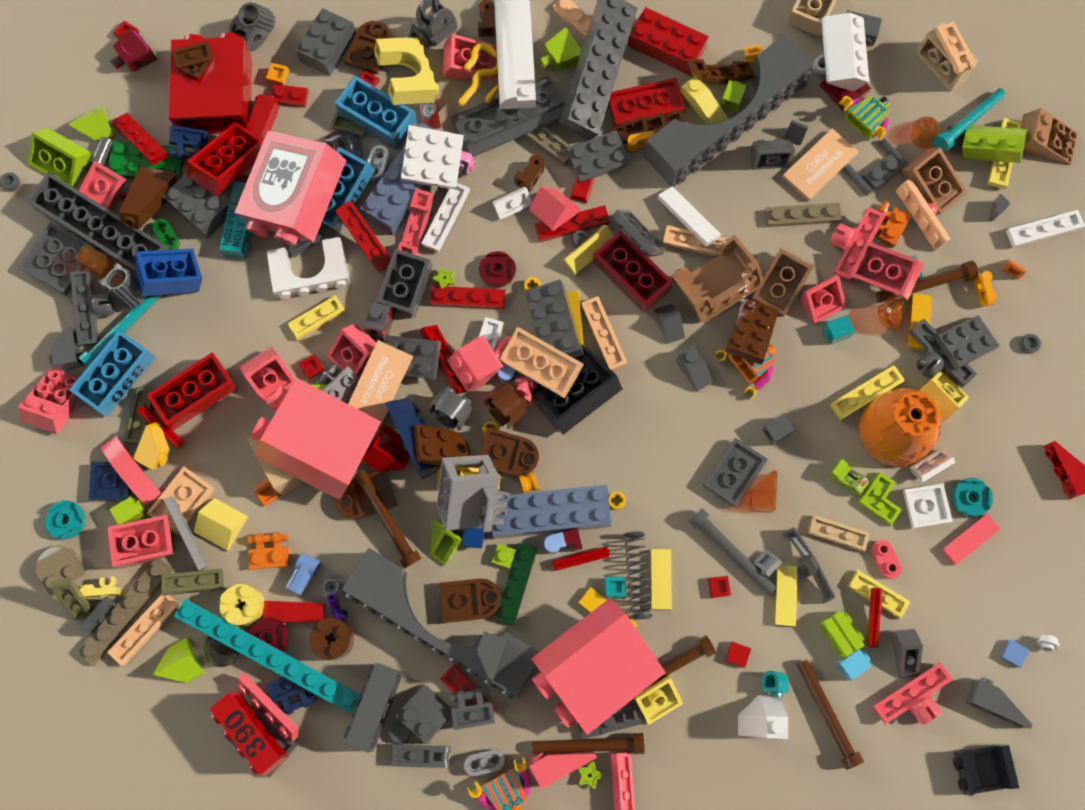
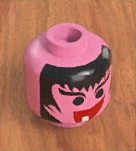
[458,151,475,176]

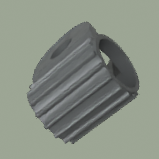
[416,0,457,47]
[229,1,276,51]
[97,262,146,308]

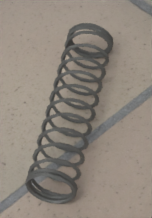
[624,531,653,620]

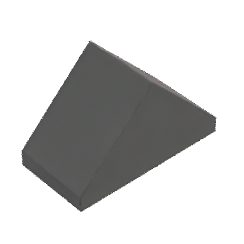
[654,304,685,344]

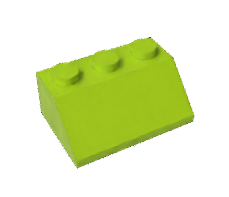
[962,125,1028,163]
[28,127,91,188]

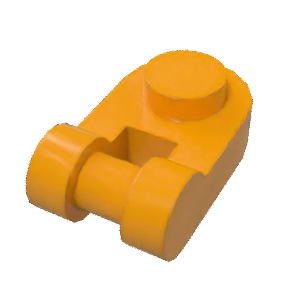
[626,131,657,153]
[974,271,997,307]

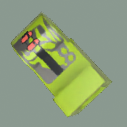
[828,459,869,495]

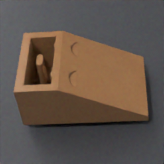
[1021,108,1078,165]

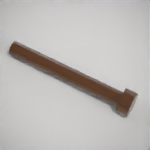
[876,260,979,303]
[354,469,422,569]
[651,635,716,685]
[796,659,864,770]
[533,733,645,755]

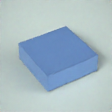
[1001,639,1030,668]

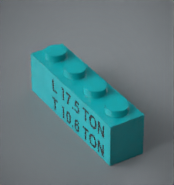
[219,181,253,259]

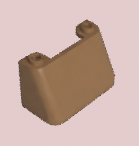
[671,235,763,322]

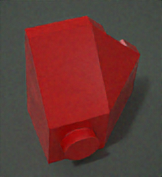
[362,424,410,471]

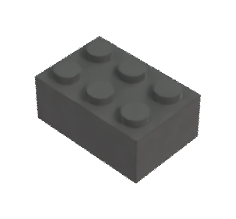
[296,8,356,76]
[162,173,229,239]
[376,249,433,317]

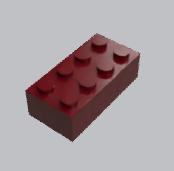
[593,230,673,313]

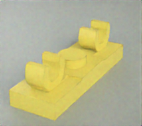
[53,577,121,601]

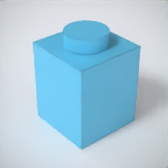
[835,649,872,681]

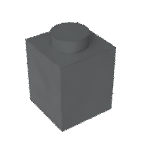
[762,414,795,445]

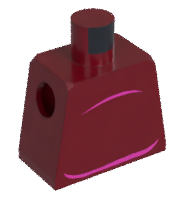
[110,27,158,72]

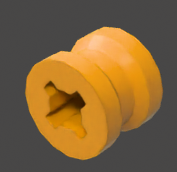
[519,472,539,493]

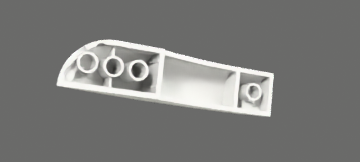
[494,0,536,109]

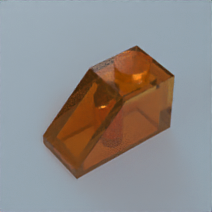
[75,243,114,282]
[746,471,777,513]

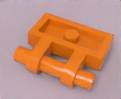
[877,201,912,248]
[247,532,290,570]

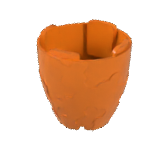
[859,388,942,468]

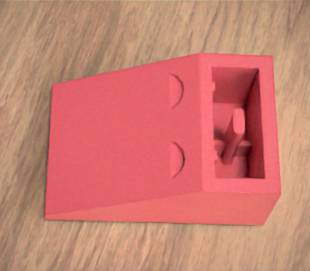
[18,368,79,434]

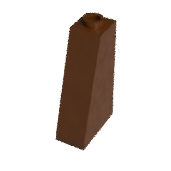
[119,167,178,229]

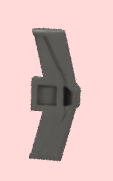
[783,527,836,604]

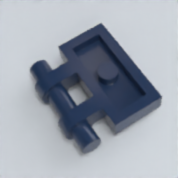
[168,125,208,159]
[266,677,318,715]

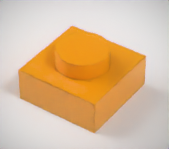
[744,45,763,63]
[266,63,290,85]

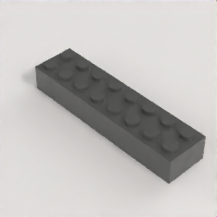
[558,0,638,140]
[25,172,169,274]

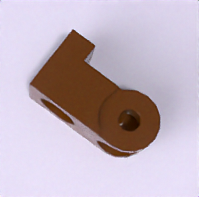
[478,0,496,37]
[514,155,544,192]

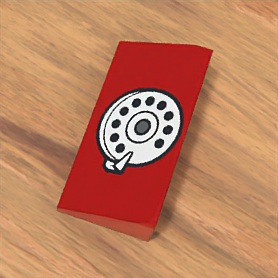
[419,99,441,129]

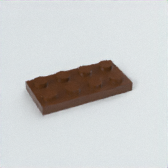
[725,298,779,365]

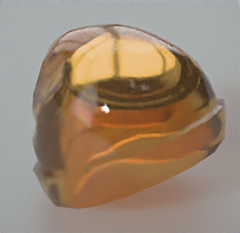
[911,116,941,149]
[877,298,904,332]

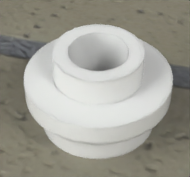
[1037,635,1059,652]

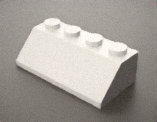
[821,13,869,92]

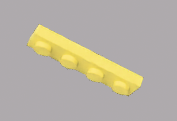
[987,118,1022,189]
[830,365,905,421]

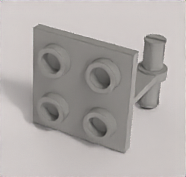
[315,364,360,404]

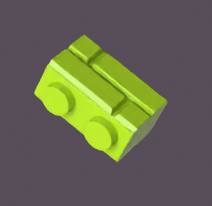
[819,610,865,659]

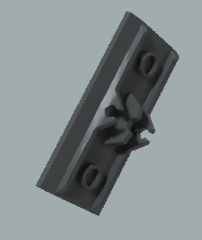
[451,76,565,157]

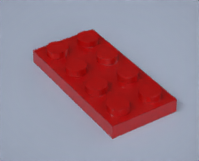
[609,78,686,126]

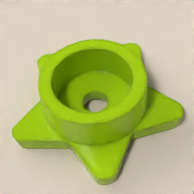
[432,268,456,289]
[578,761,604,789]

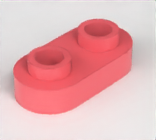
[871,540,902,579]

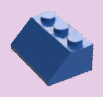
[136,249,202,296]

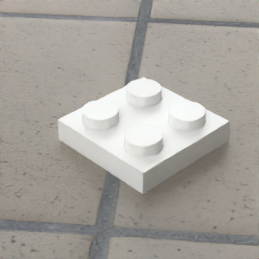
[903,483,953,529]

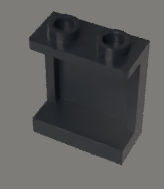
[953,744,1020,796]

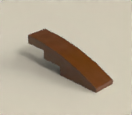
[610,109,686,144]

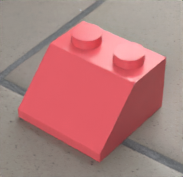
[327,323,376,377]
[447,336,504,391]
[240,346,295,404]

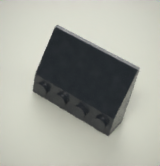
[531,345,623,435]

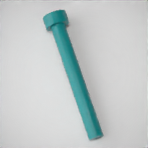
[933,88,1006,153]
[78,295,162,366]

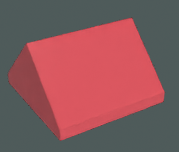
[529,186,581,231]
[799,275,847,324]

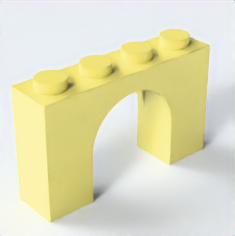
[374,37,439,105]

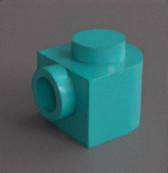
[762,671,789,697]

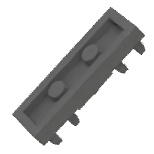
[578,704,641,739]

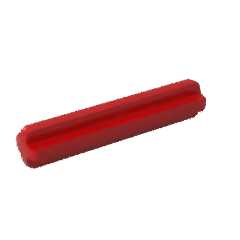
[137,405,185,449]
[552,547,610,571]
[866,587,883,648]

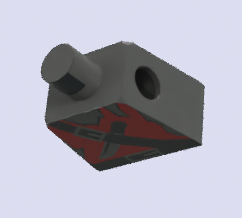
[364,302,396,342]

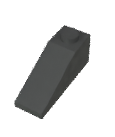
[965,677,1032,729]

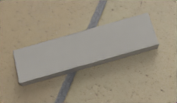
[163,496,208,571]

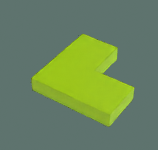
[857,472,902,526]

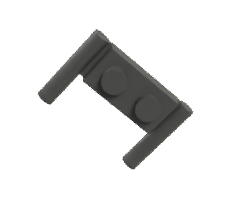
[844,138,908,196]

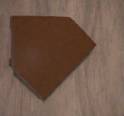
[172,41,213,79]

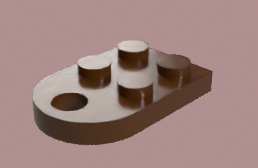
[344,21,392,75]
[413,424,470,466]
[476,427,539,476]
[335,471,398,520]
[439,578,501,624]

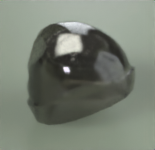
[204,636,239,668]

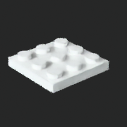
[401,125,464,190]

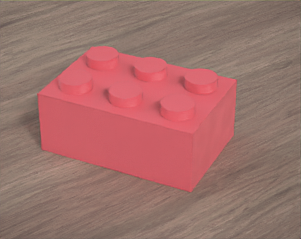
[850,241,924,300]

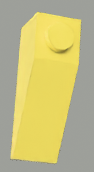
[681,77,729,125]

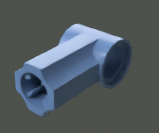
[286,552,322,596]

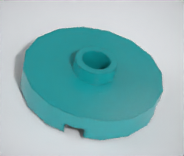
[951,478,993,517]
[44,500,86,540]

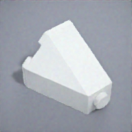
[738,695,788,739]

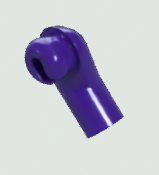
[327,593,348,621]

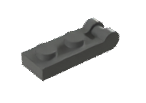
[391,744,451,768]

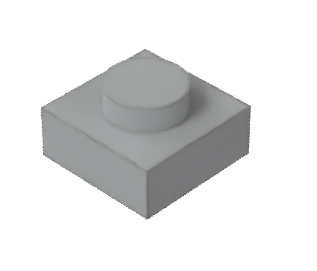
[753,549,782,577]

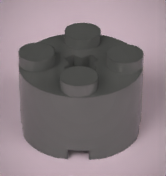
[428,386,473,431]

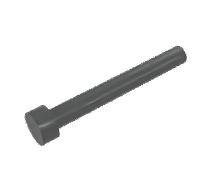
[688,508,777,596]

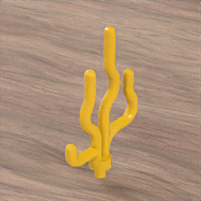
[458,43,499,106]

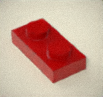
[270,84,309,108]

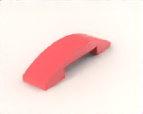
[398,188,434,255]
[101,436,162,506]

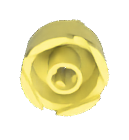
[220,584,265,627]

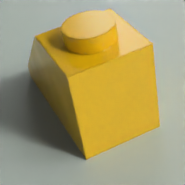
[133,422,169,470]

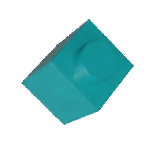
[822,315,855,345]

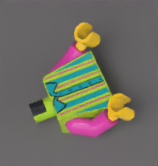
[839,96,890,141]

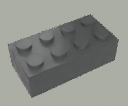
[525,279,584,358]
[344,663,404,753]

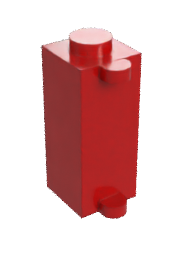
[246,94,280,140]

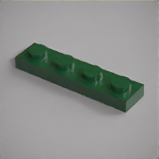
[495,543,538,626]

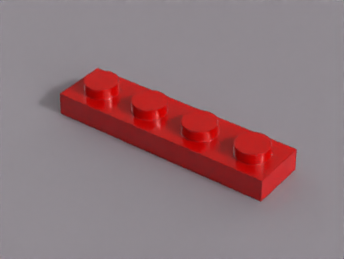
[112,113,168,166]
[335,200,391,273]
[535,205,610,242]
[430,286,506,309]
[420,325,468,394]

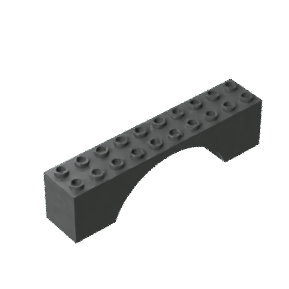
[644,35,813,187]
[342,547,539,699]

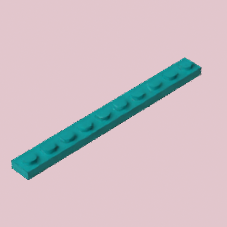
[174,599,361,715]

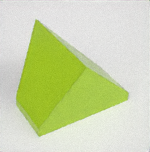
[68,106,115,142]
[429,519,463,566]
[153,637,205,683]

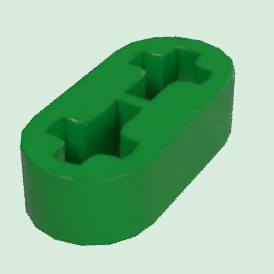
[153,219,180,250]

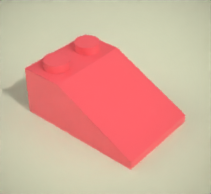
[443,34,498,80]
[108,515,173,569]
[529,752,597,789]

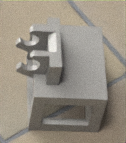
[436,455,510,532]

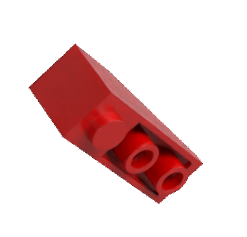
[1044,441,1085,499]

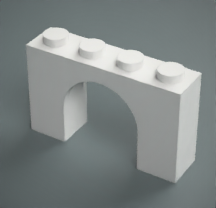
[267,237,350,299]

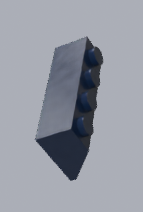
[385,398,441,479]

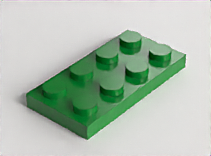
[108,141,186,181]

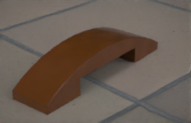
[687,58,754,84]

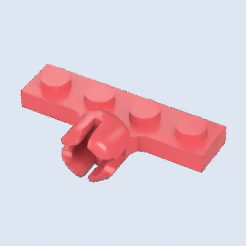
[831,207,886,282]
[873,662,953,725]

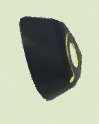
[325,131,362,159]

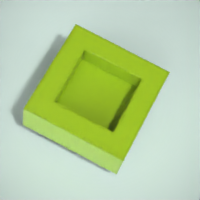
[491,544,516,569]

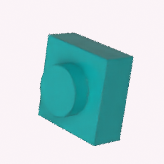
[604,577,626,599]

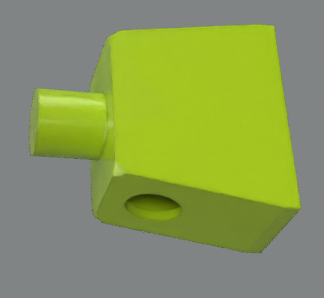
[539,28,582,72]

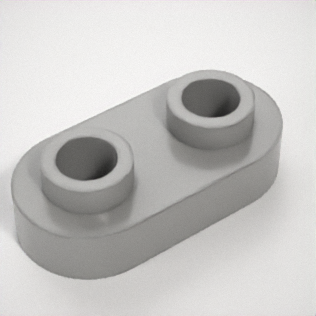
[464,749,505,776]

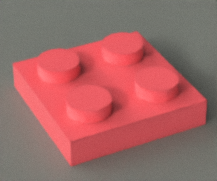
[79,161,127,211]

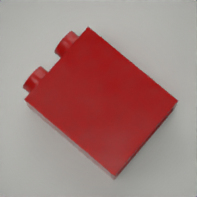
[169,32,252,134]

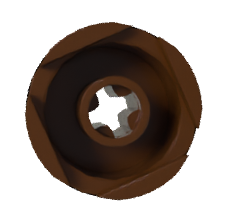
[484,383,528,429]
[310,618,354,660]

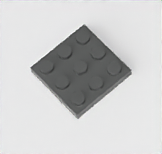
[18,222,98,295]

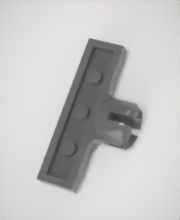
[70,270,115,346]
[909,318,977,388]

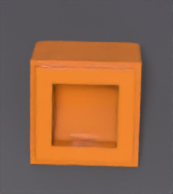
[1003,259,1027,279]
[253,478,281,507]

